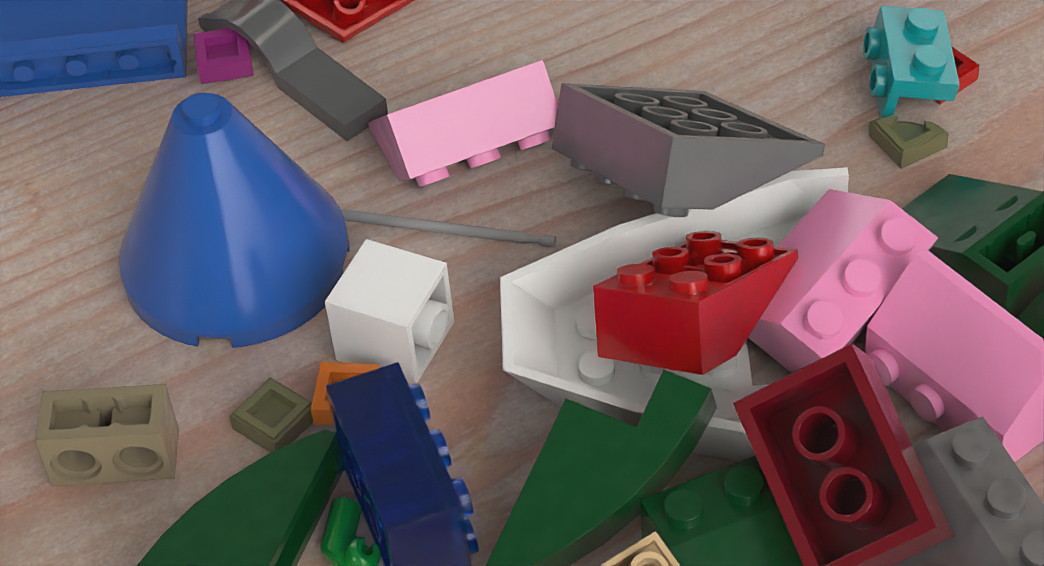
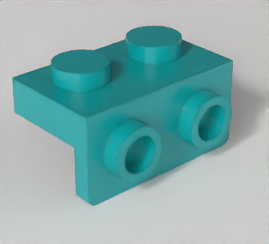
[863,5,960,118]

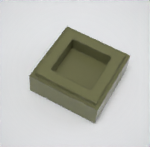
[229,377,313,453]

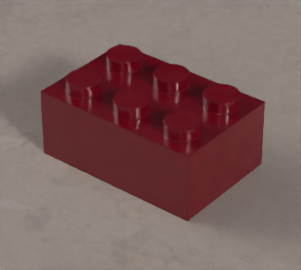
[733,343,954,566]

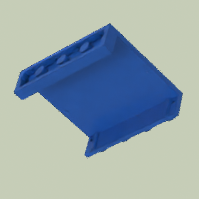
[0,0,188,97]

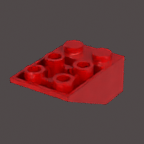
[593,231,798,375]

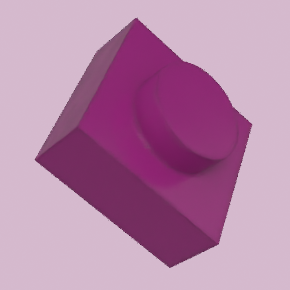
[194,28,254,84]

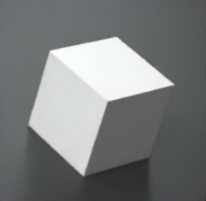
[325,239,454,386]

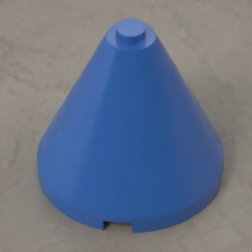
[119,93,350,348]

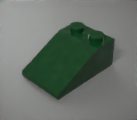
[640,455,804,566]

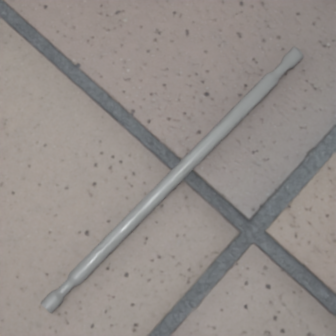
[341,209,556,247]

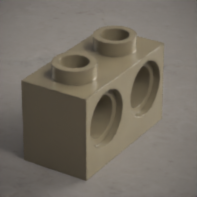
[35,384,179,486]

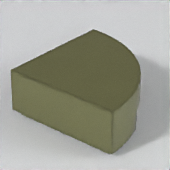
[869,116,949,169]

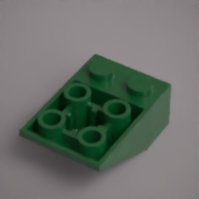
[902,174,1044,318]

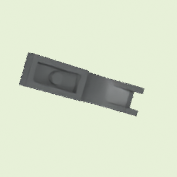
[198,0,388,141]

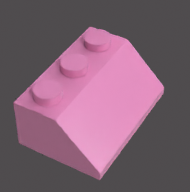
[367,60,558,187]
[748,189,938,373]
[865,248,1044,462]

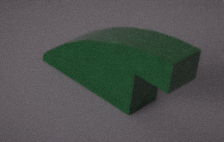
[486,369,717,566]
[137,430,344,566]

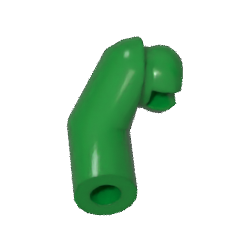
[320,497,381,566]

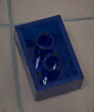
[326,362,479,566]

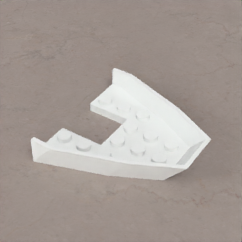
[500,167,849,462]

